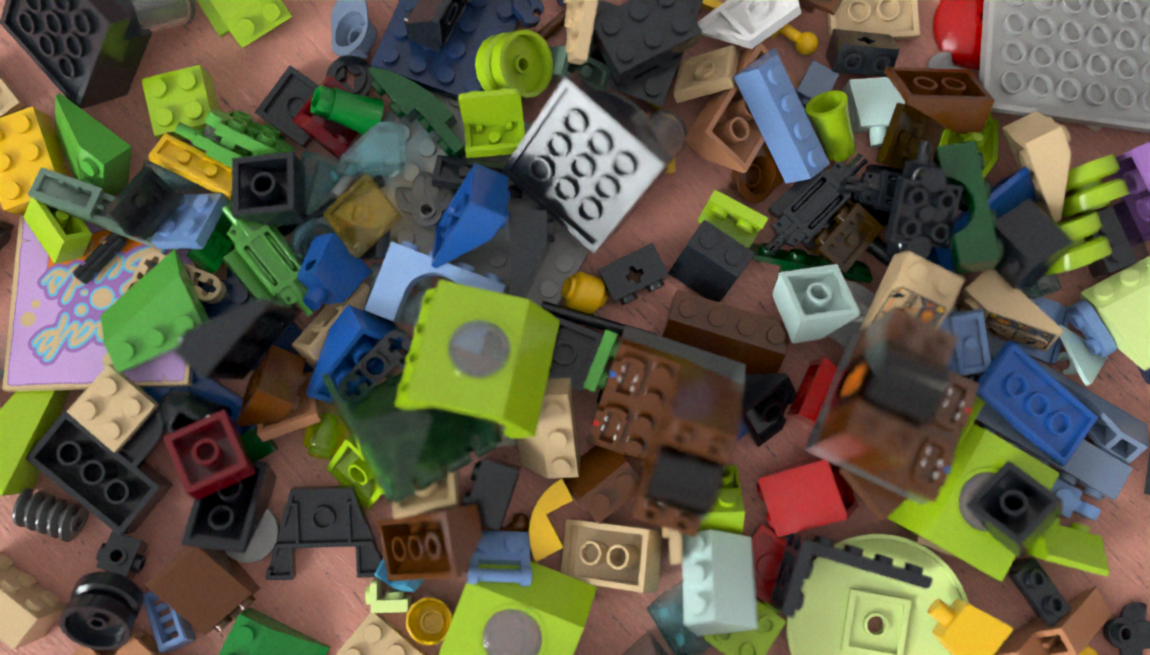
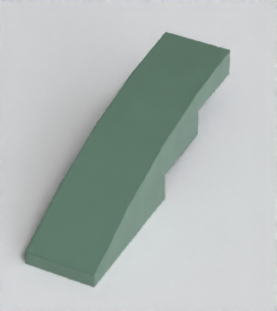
[28,167,156,248]

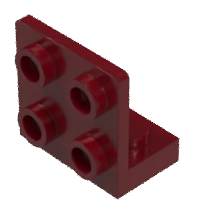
[292,75,358,165]

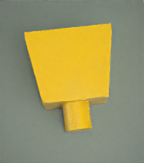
[927,599,1013,655]

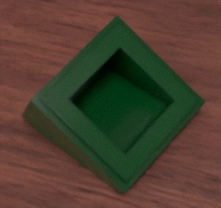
[241,426,279,461]

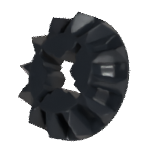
[326,55,373,96]

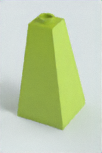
[0,390,69,496]

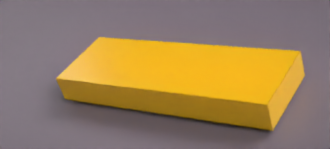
[148,133,232,201]

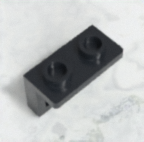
[103,166,184,241]
[1007,557,1071,627]

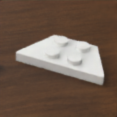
[697,0,801,49]

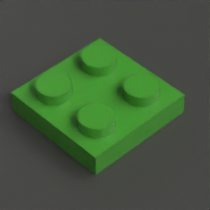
[583,330,620,393]

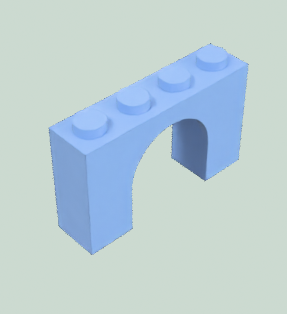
[364,240,508,355]

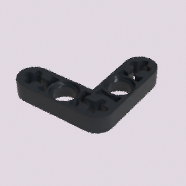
[339,329,413,402]

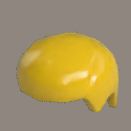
[406,597,453,645]

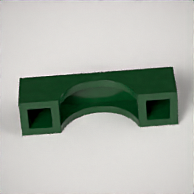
[932,141,1003,274]

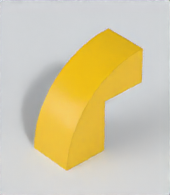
[529,478,573,562]

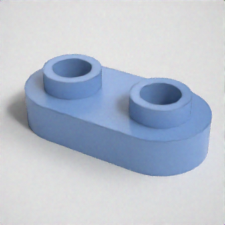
[1068,300,1117,357]

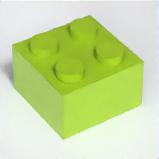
[141,65,219,141]

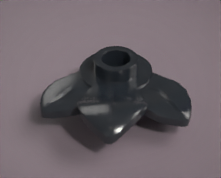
[1103,602,1150,655]

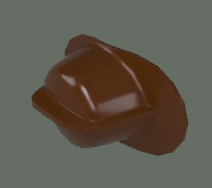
[730,142,784,204]

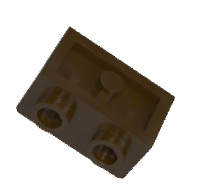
[876,102,930,170]
[810,203,884,273]

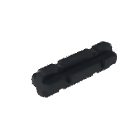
[73,232,127,284]

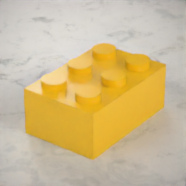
[0,106,70,216]

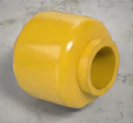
[561,271,608,314]

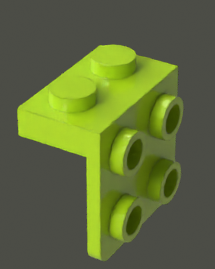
[458,88,525,158]
[703,600,786,655]

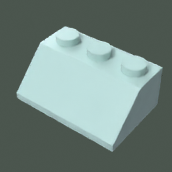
[682,530,758,636]

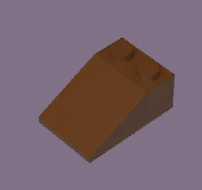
[884,67,995,134]

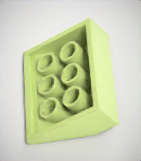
[1080,256,1150,371]

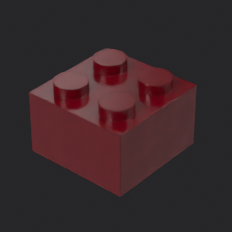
[163,410,256,501]

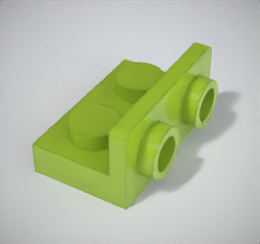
[697,189,768,248]

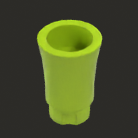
[805,90,856,162]

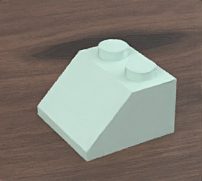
[772,264,860,344]

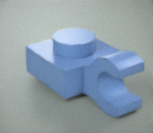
[1051,478,1101,521]

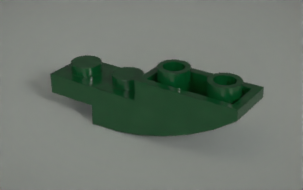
[368,67,466,158]

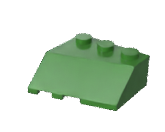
[101,249,210,373]

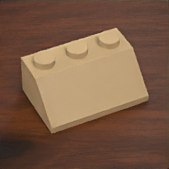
[517,377,581,479]

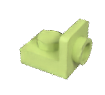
[365,578,412,613]

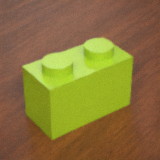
[24,198,92,264]

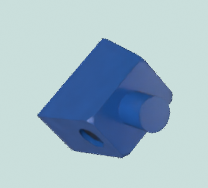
[298,232,372,310]

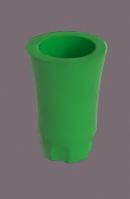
[310,85,384,139]

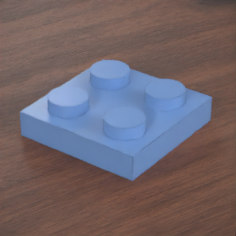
[150,193,229,249]

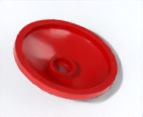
[932,0,984,70]

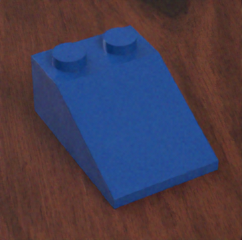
[431,163,511,268]
[306,305,404,410]

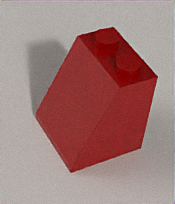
[787,358,837,427]
[757,456,858,537]

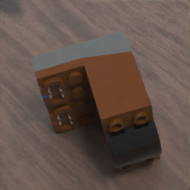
[804,308,979,504]
[587,325,746,537]

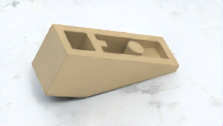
[292,283,370,369]

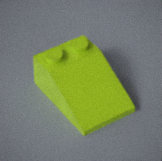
[210,0,292,48]

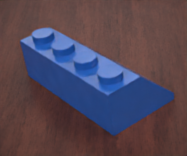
[925,167,1037,273]

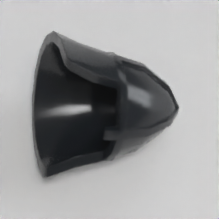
[159,391,232,434]

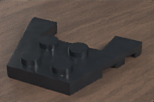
[266,485,382,580]

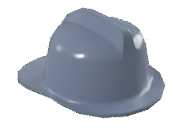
[331,0,377,59]

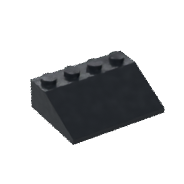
[173,297,302,380]

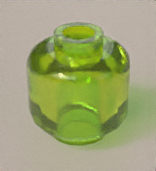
[303,413,346,460]

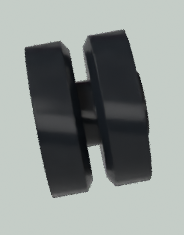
[59,572,144,650]

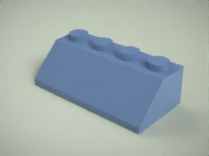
[733,48,830,184]

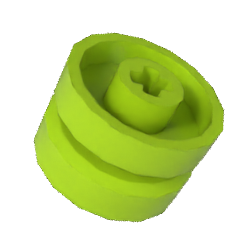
[475,29,554,99]
[1061,154,1130,219]
[1043,211,1113,276]

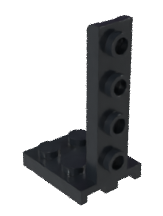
[769,533,933,618]

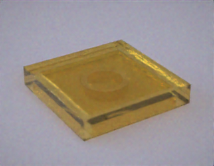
[323,173,402,258]

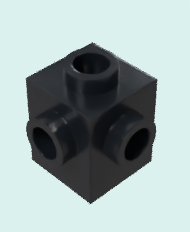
[96,531,148,579]

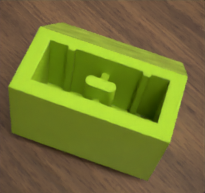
[682,465,745,535]

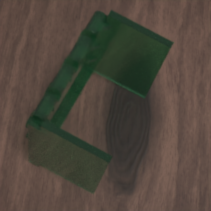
[321,341,502,503]

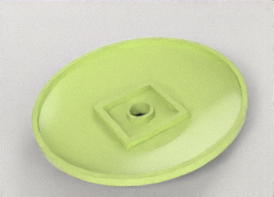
[786,533,969,655]

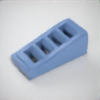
[143,591,196,653]

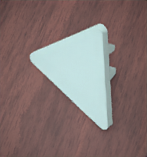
[1057,325,1108,386]

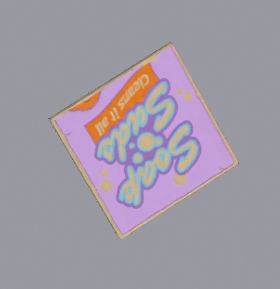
[2,215,199,392]

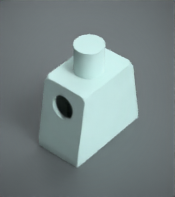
[843,77,905,148]

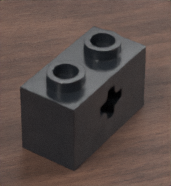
[825,29,900,77]
[598,243,669,306]

